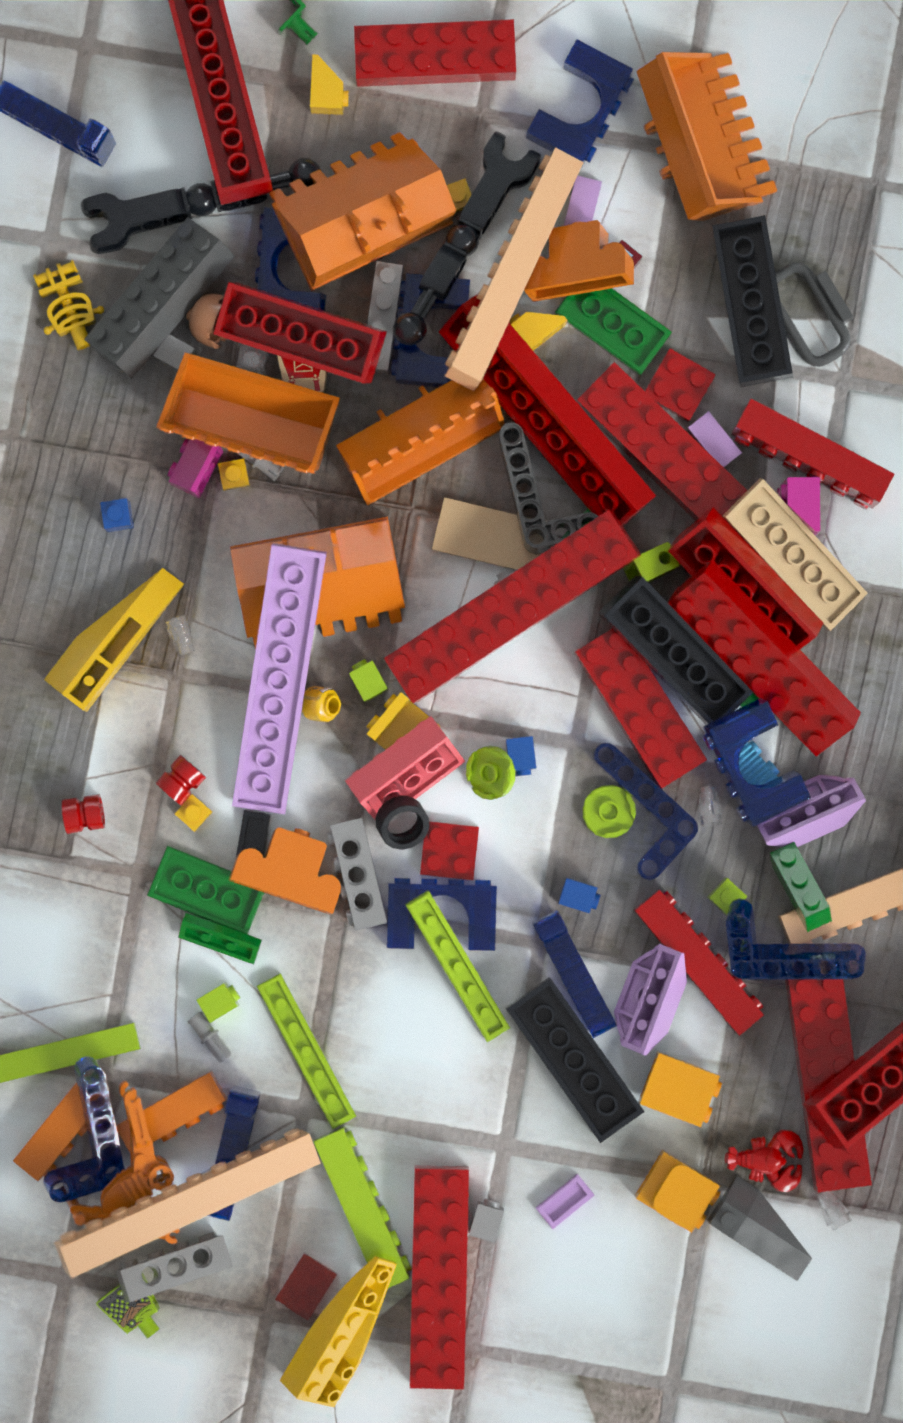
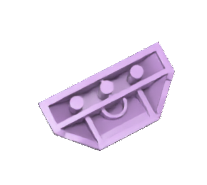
[756,775,866,847]
[614,944,687,1056]

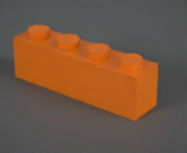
[115,1071,227,1152]
[13,1074,110,1181]

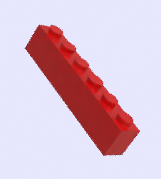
[634,890,764,1036]

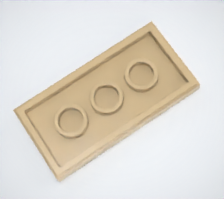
[432,497,544,570]

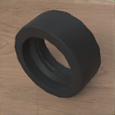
[375,796,429,850]

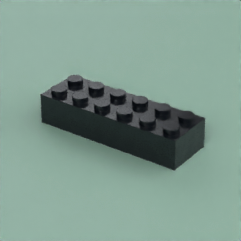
[712,215,794,387]
[598,575,753,730]
[506,977,645,1143]

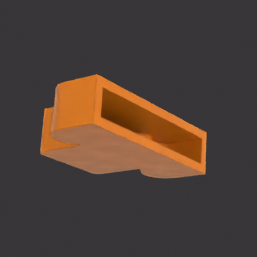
[524,220,634,302]
[228,827,341,915]

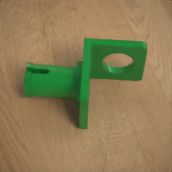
[277,0,318,46]

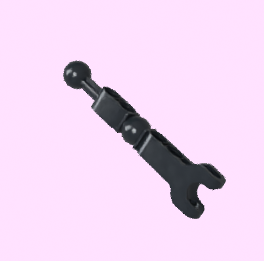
[393,131,541,346]
[81,158,321,254]

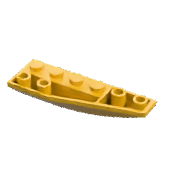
[44,568,184,712]
[279,1256,397,1407]

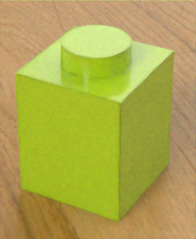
[349,659,388,703]
[707,878,748,916]
[196,982,241,1023]

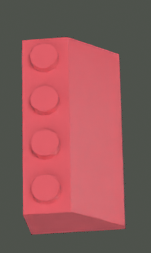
[345,716,466,821]

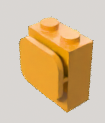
[638,1051,722,1127]
[634,1150,721,1233]

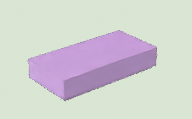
[564,176,602,226]
[687,411,742,467]
[535,1174,595,1229]

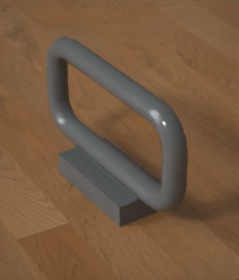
[775,262,854,367]

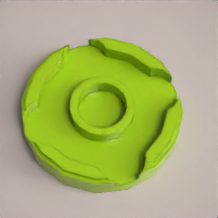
[466,746,515,800]
[582,785,636,838]

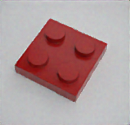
[645,349,716,422]
[420,822,479,880]

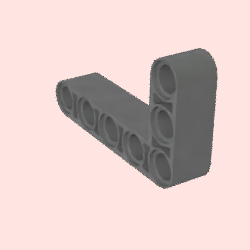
[499,423,598,554]

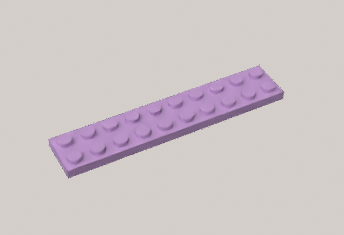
[232,543,326,814]

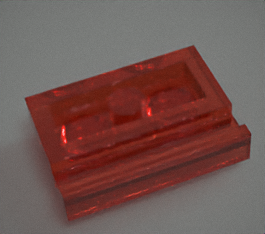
[275,1252,337,1321]

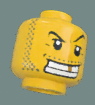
[302,686,341,722]

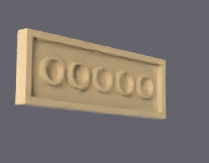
[723,478,868,631]

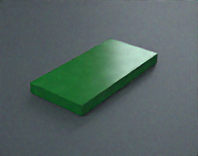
[554,288,672,376]
[147,846,264,935]

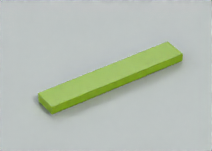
[405,890,510,1042]
[257,973,356,1129]
[0,1022,141,1083]

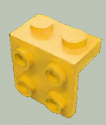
[366,693,440,750]

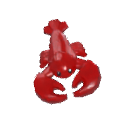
[725,1130,804,1192]

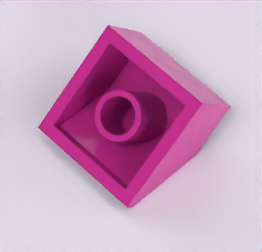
[167,438,223,499]
[777,477,820,536]

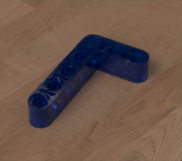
[0,80,116,167]
[593,743,698,880]
[726,899,866,980]
[532,909,617,1039]
[43,1056,125,1203]
[207,1085,261,1221]

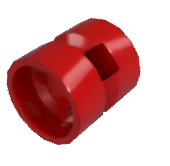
[156,755,206,806]
[61,794,105,834]

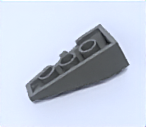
[707,1175,812,1281]

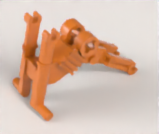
[66,1080,180,1244]

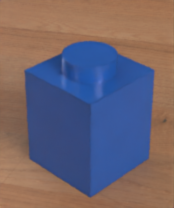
[100,498,134,532]
[505,736,537,776]
[558,878,601,914]

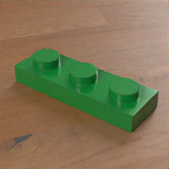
[178,913,262,965]

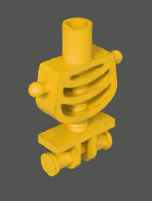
[33,259,105,350]

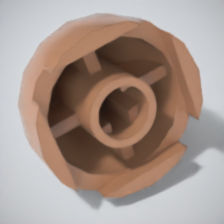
[186,294,226,349]

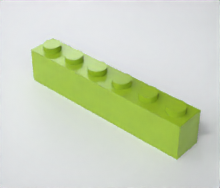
[314,1127,412,1288]

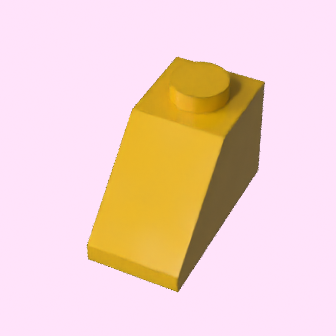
[310,54,349,115]
[509,312,567,351]

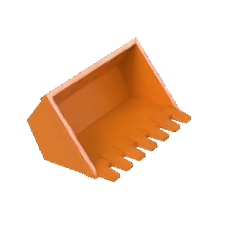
[636,52,777,221]
[269,132,456,291]
[156,352,340,474]
[336,378,505,506]
[230,516,405,649]

